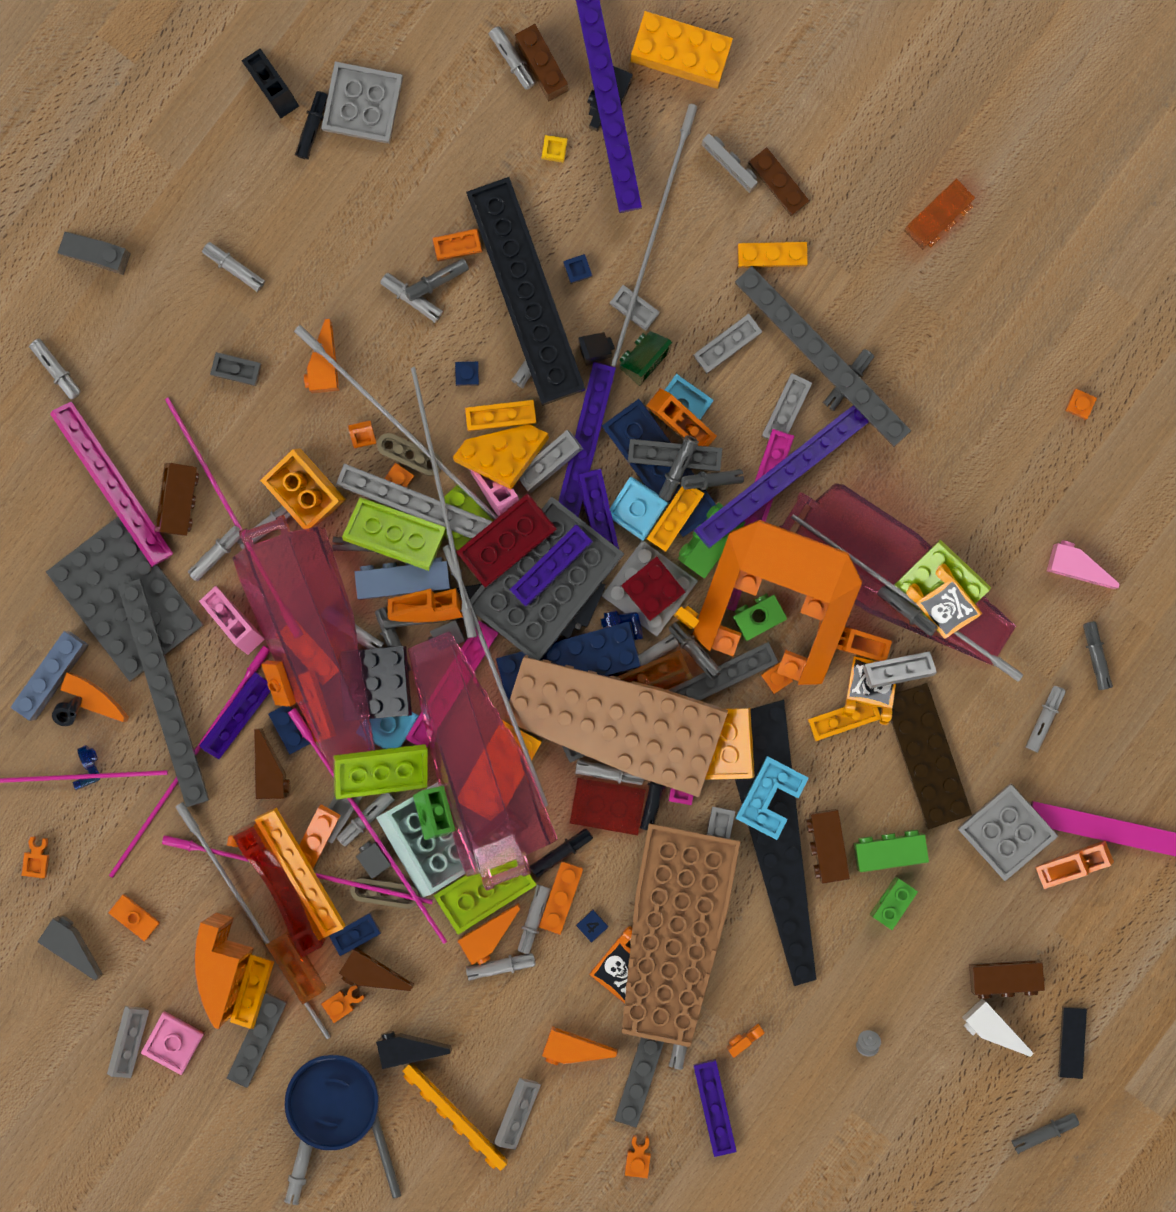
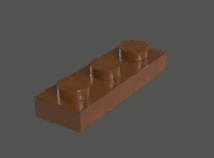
[749,147,810,216]

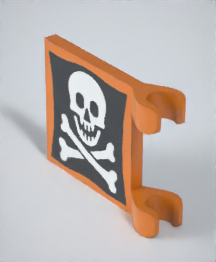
[589,926,633,1003]

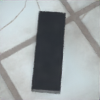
[1058,1006,1087,1079]

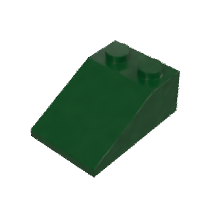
[619,331,673,386]

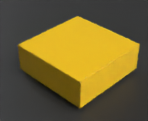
[541,135,568,163]

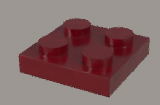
[621,556,686,621]

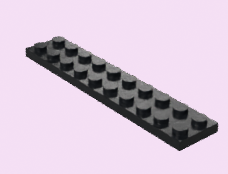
[466,177,586,406]

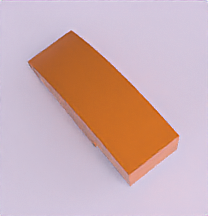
[387,588,463,622]
[816,620,892,661]
[60,672,129,722]
[1035,841,1114,889]

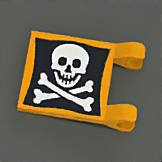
[906,564,982,639]
[843,657,896,725]

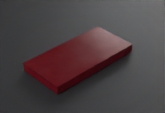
[456,493,558,588]

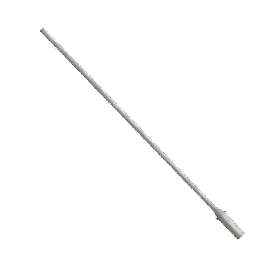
[611,104,698,366]
[294,325,498,520]
[411,367,477,638]
[791,514,1024,682]
[443,545,548,807]
[175,802,330,1039]

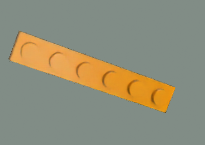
[255,807,345,938]
[402,1062,508,1171]

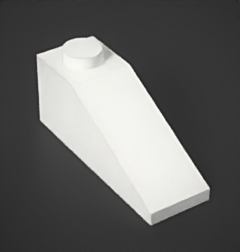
[962,999,1034,1057]

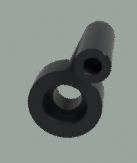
[52,696,82,726]

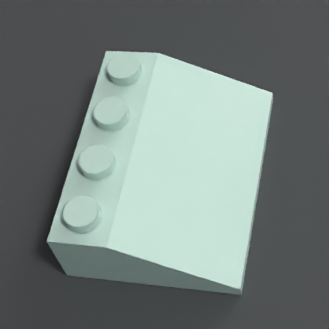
[376,781,487,898]

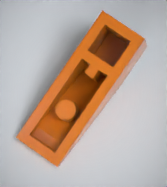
[304,319,340,393]
[646,388,717,447]
[458,903,521,965]
[542,1026,617,1065]

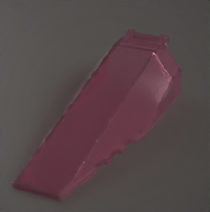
[779,483,1016,665]
[232,515,375,770]
[408,631,558,891]

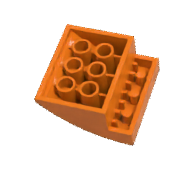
[195,913,253,1029]

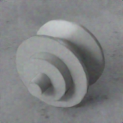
[856,1030,881,1057]

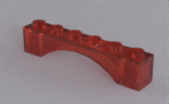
[233,821,326,957]

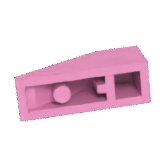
[469,469,519,517]
[1047,541,1119,589]
[199,586,265,655]

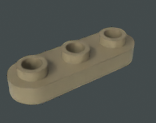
[377,433,443,476]
[350,878,420,909]

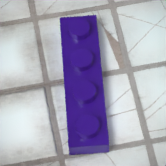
[577,469,619,549]
[509,525,593,607]
[199,672,270,759]
[693,1059,737,1157]

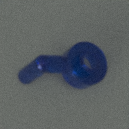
[600,611,643,640]
[72,745,100,790]

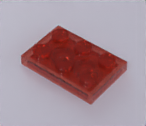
[570,778,646,836]

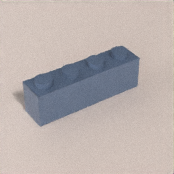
[354,557,451,600]
[10,631,89,721]

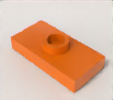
[433,229,482,262]
[261,660,296,707]
[109,894,160,942]

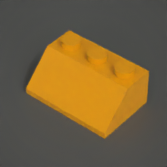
[260,448,346,532]

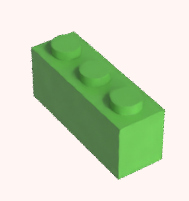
[678,502,746,579]
[853,830,929,872]

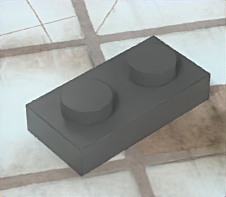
[210,352,262,386]

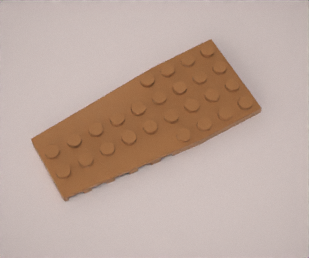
[504,655,728,797]
[622,823,741,1047]

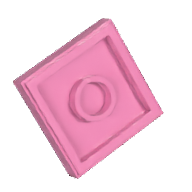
[141,1011,205,1075]

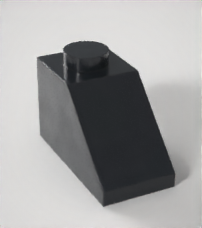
[578,332,615,366]

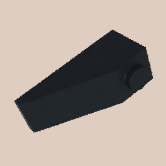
[241,48,299,119]
[376,1031,452,1069]

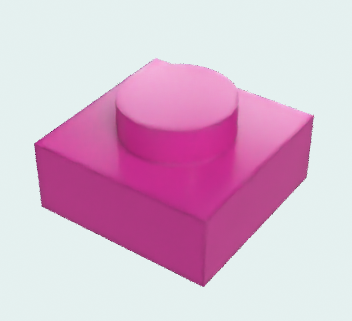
[668,788,693,805]

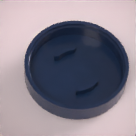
[285,1055,380,1151]

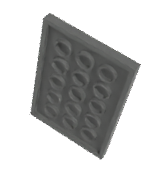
[470,497,624,660]
[46,517,204,681]

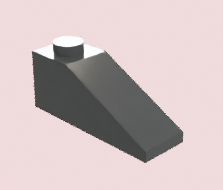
[58,232,131,275]
[37,916,103,981]

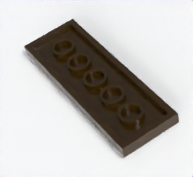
[890,683,972,830]

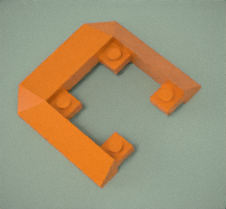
[692,520,862,685]

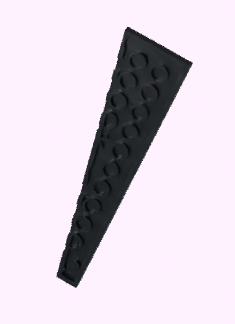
[735,699,816,986]

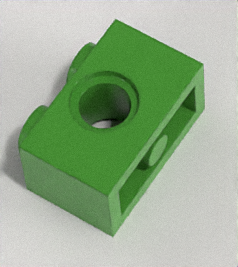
[732,593,787,641]
[413,785,456,840]
[870,876,918,930]

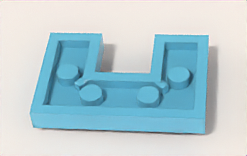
[735,756,809,840]

